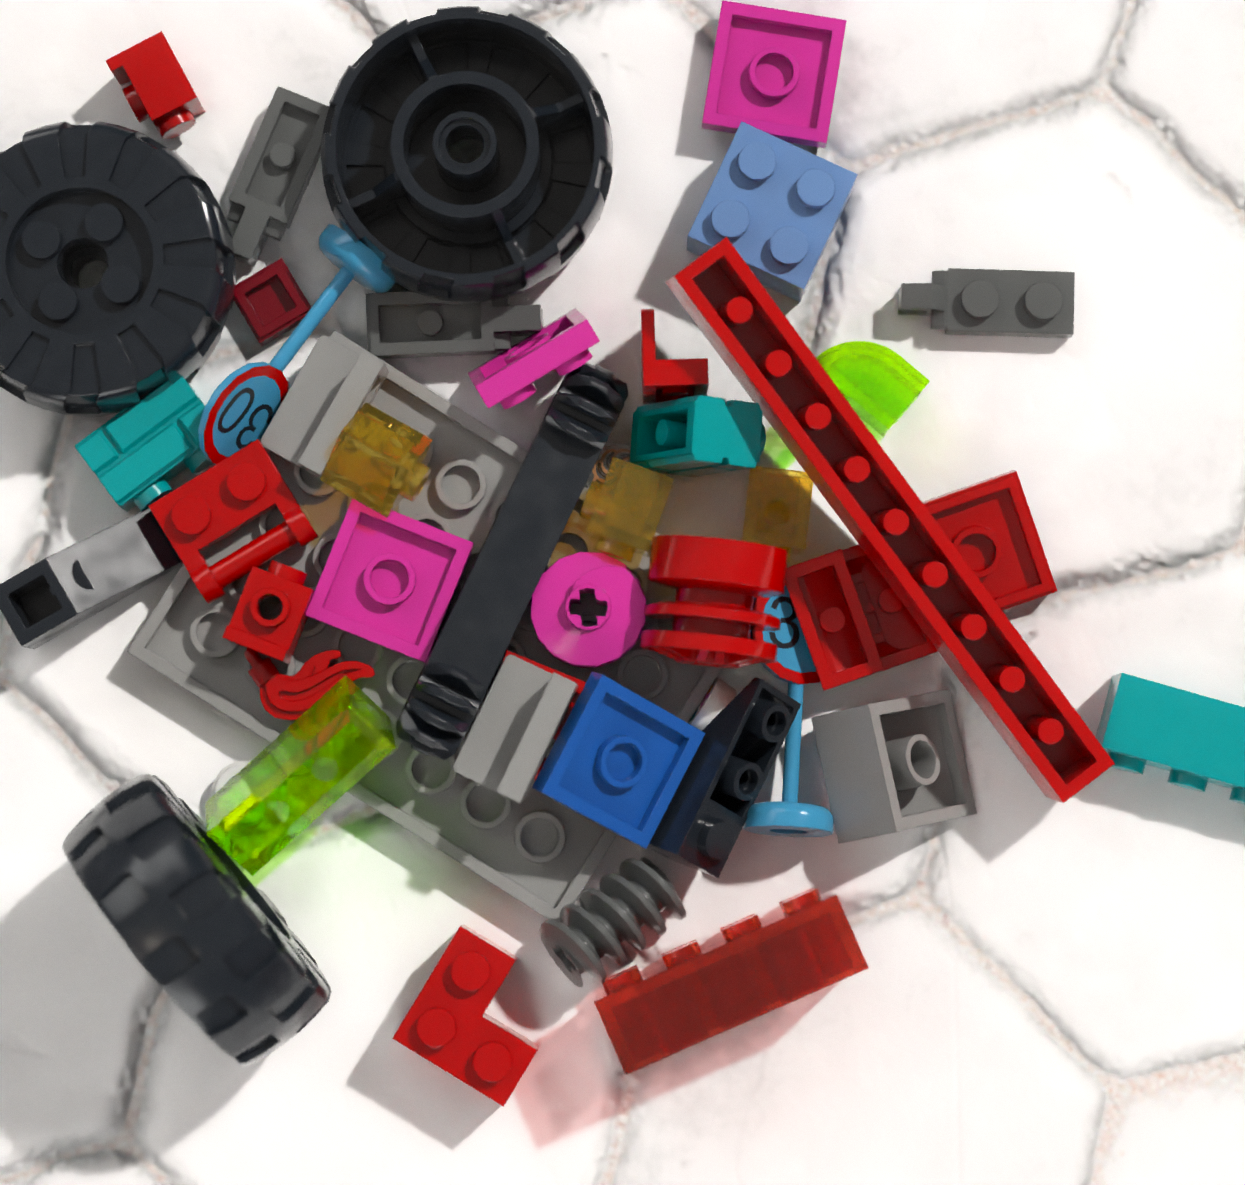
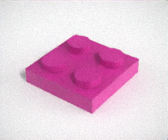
[701,0,847,148]
[468,308,600,410]
[305,495,474,663]

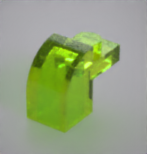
[816,341,930,437]

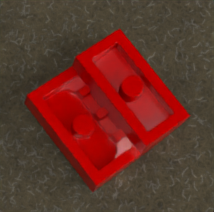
[785,544,938,691]

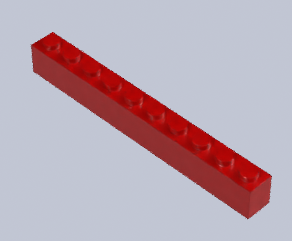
[665,237,1115,803]

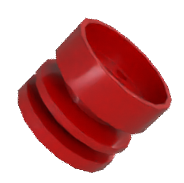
[640,535,788,669]

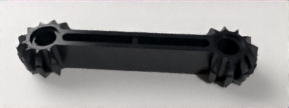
[396,363,628,760]

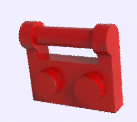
[148,439,319,604]

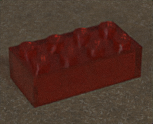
[594,887,869,1075]

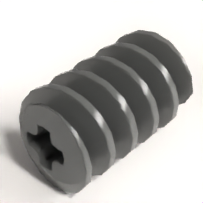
[539,857,686,988]

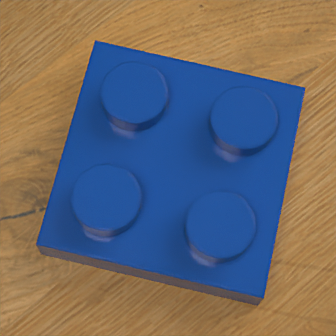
[532,672,705,849]

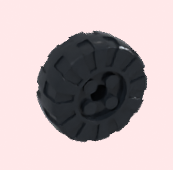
[321,6,613,302]
[0,121,236,417]
[62,774,332,1066]

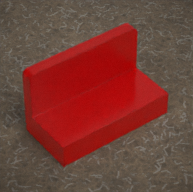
[641,309,709,404]

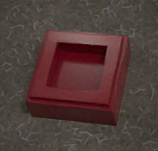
[234,258,311,346]

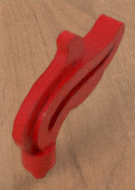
[244,648,376,723]

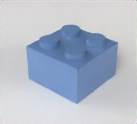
[686,121,858,302]

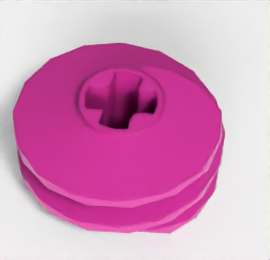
[531,552,646,668]

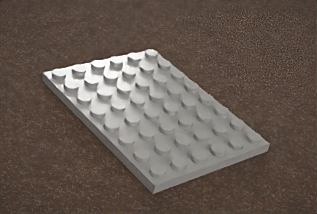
[127,330,722,922]

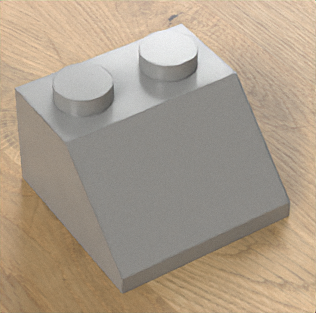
[811,689,977,844]

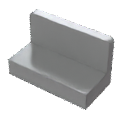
[261,335,389,482]
[453,655,578,804]

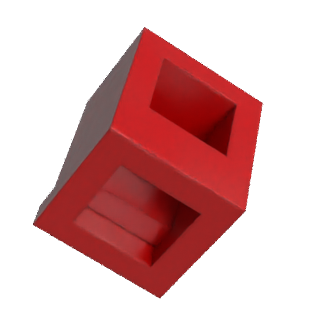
[105,31,205,140]
[222,560,315,664]

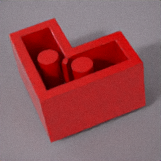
[392,925,540,1107]

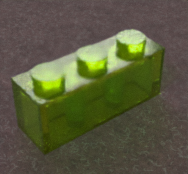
[205,675,396,876]

